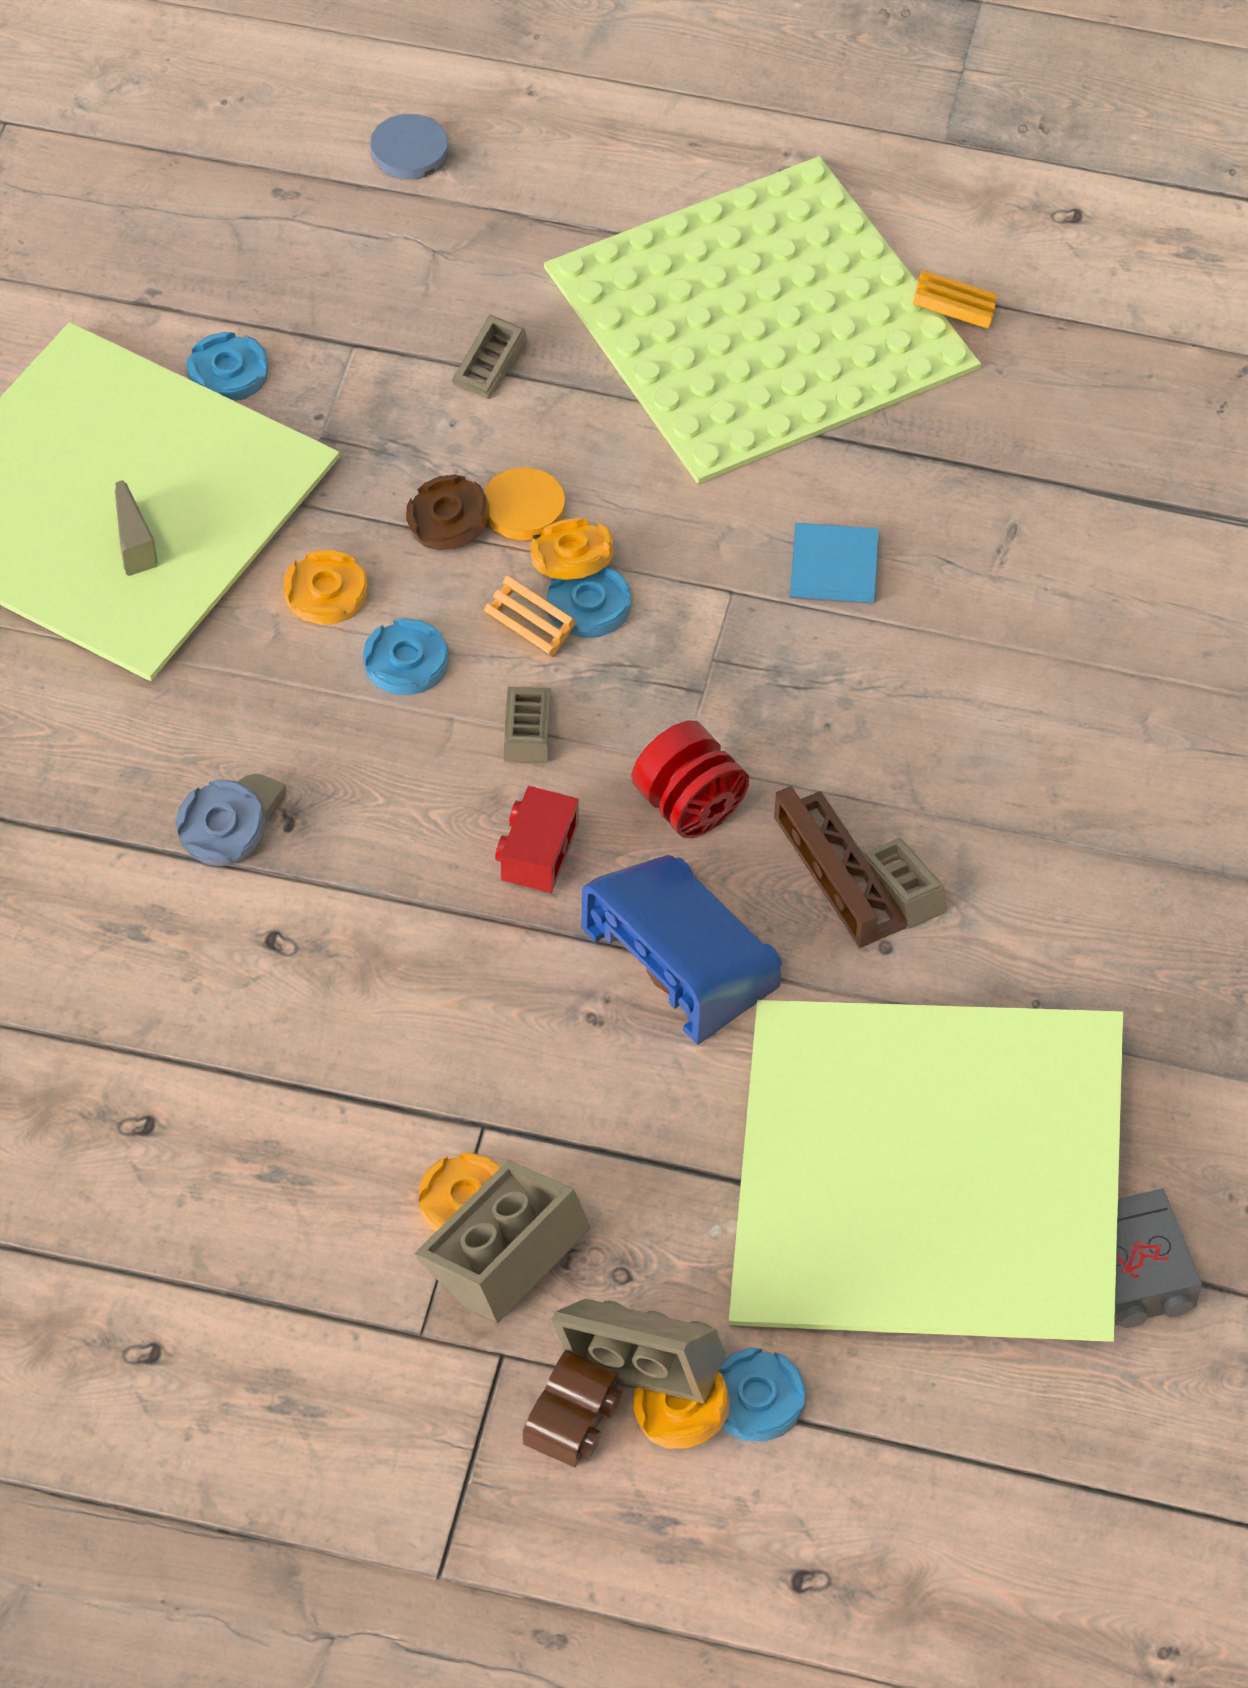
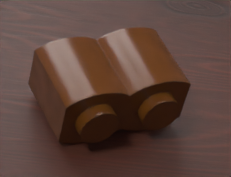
[523,1350,622,1468]

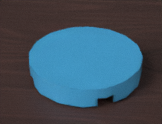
[186,332,268,401]
[547,566,631,638]
[363,618,449,695]
[719,1348,805,1442]

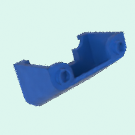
[581,855,782,1045]

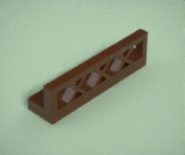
[774,786,907,948]

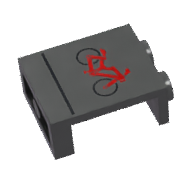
[1114,1188,1202,1328]

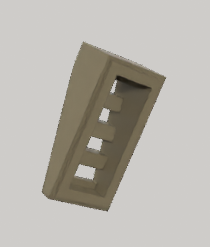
[452,314,527,399]
[115,480,158,576]
[504,687,551,763]
[863,838,946,927]

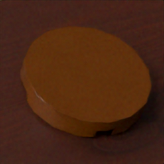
[406,474,490,550]

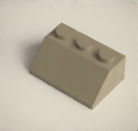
[415,1160,591,1323]
[551,1298,726,1404]

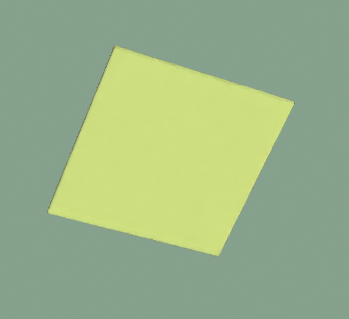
[544,156,981,484]
[0,322,340,681]
[729,1000,1123,1342]

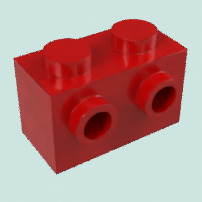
[495,785,579,893]

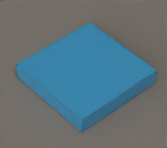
[790,523,879,603]

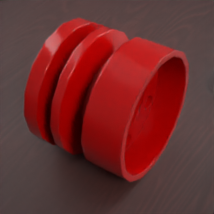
[631,720,749,838]

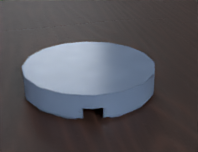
[371,114,448,179]
[176,779,266,866]

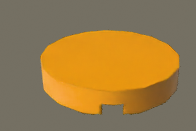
[484,467,565,541]
[530,518,614,580]
[283,550,368,625]
[419,1153,501,1232]
[633,1372,731,1449]

